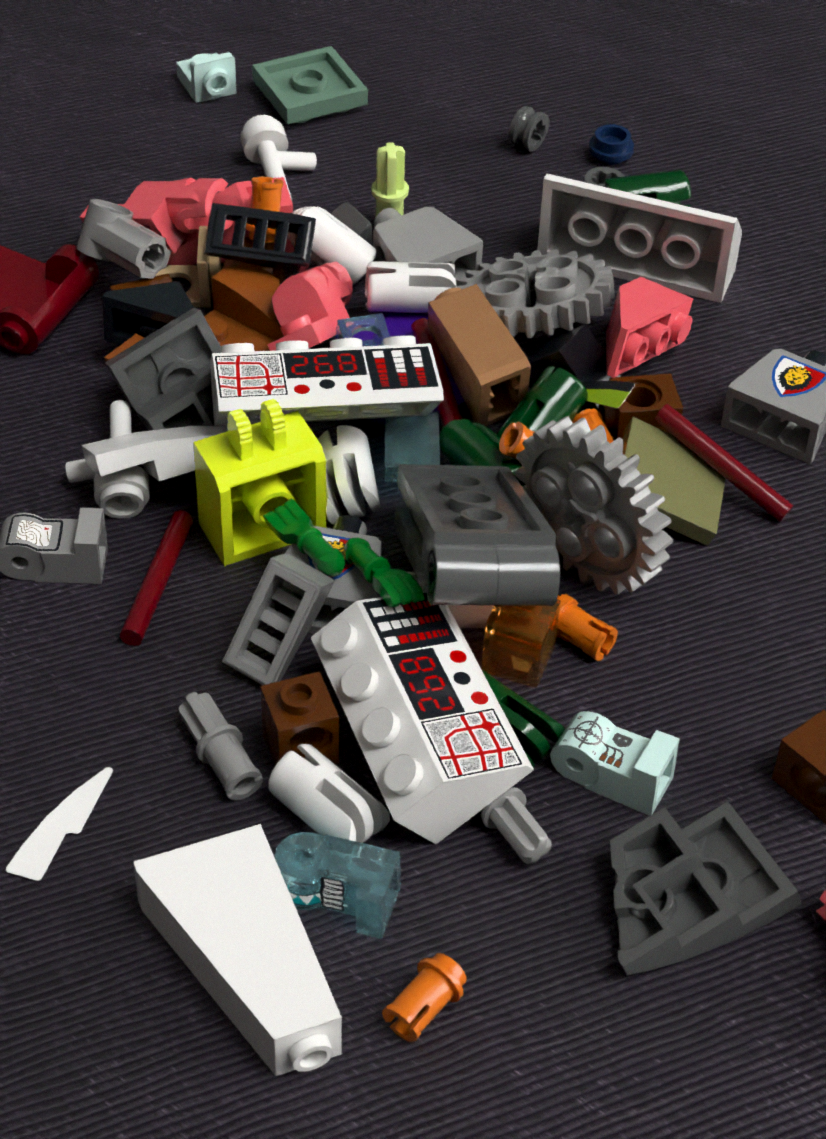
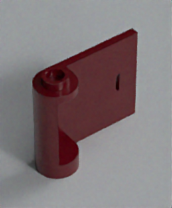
[0,244,99,354]

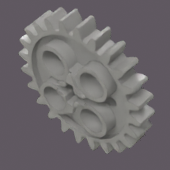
[456,249,615,338]
[515,416,673,594]

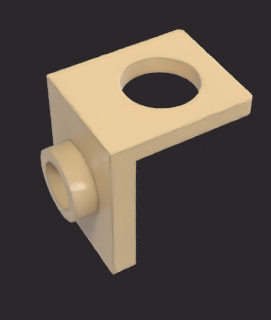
[155,226,221,307]

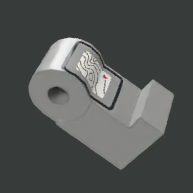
[0,508,108,584]

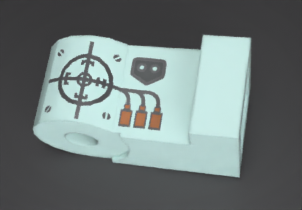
[550,711,680,816]

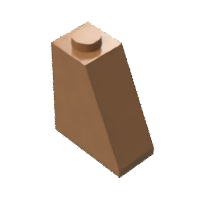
[428,284,531,426]

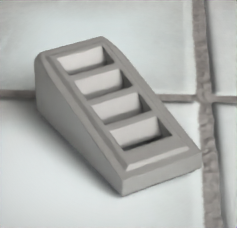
[222,554,334,685]

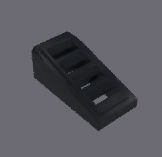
[203,203,316,273]

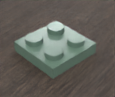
[252,46,368,124]

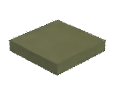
[623,417,726,546]

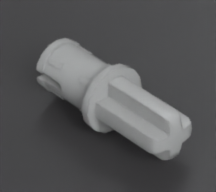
[179,691,263,800]
[480,787,552,864]

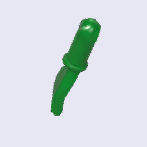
[263,498,345,577]
[344,538,424,607]

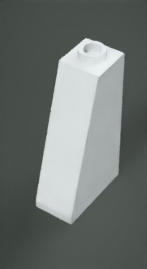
[133,824,342,1076]

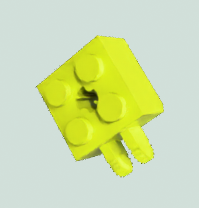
[193,399,326,566]

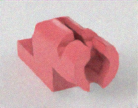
[79,178,239,255]
[267,262,354,351]

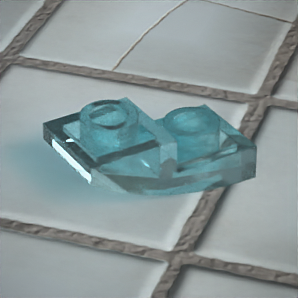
[385,412,440,482]

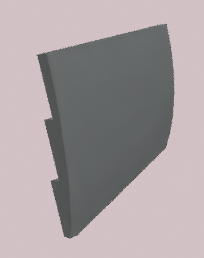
[104,307,222,431]
[610,801,802,975]

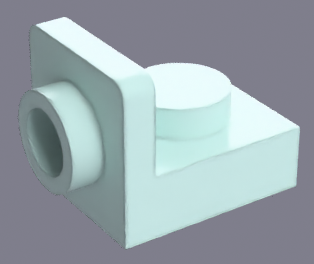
[176,52,236,103]

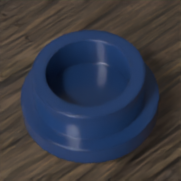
[589,124,634,165]

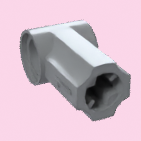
[76,199,171,279]

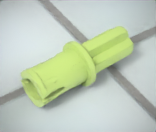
[371,142,409,218]

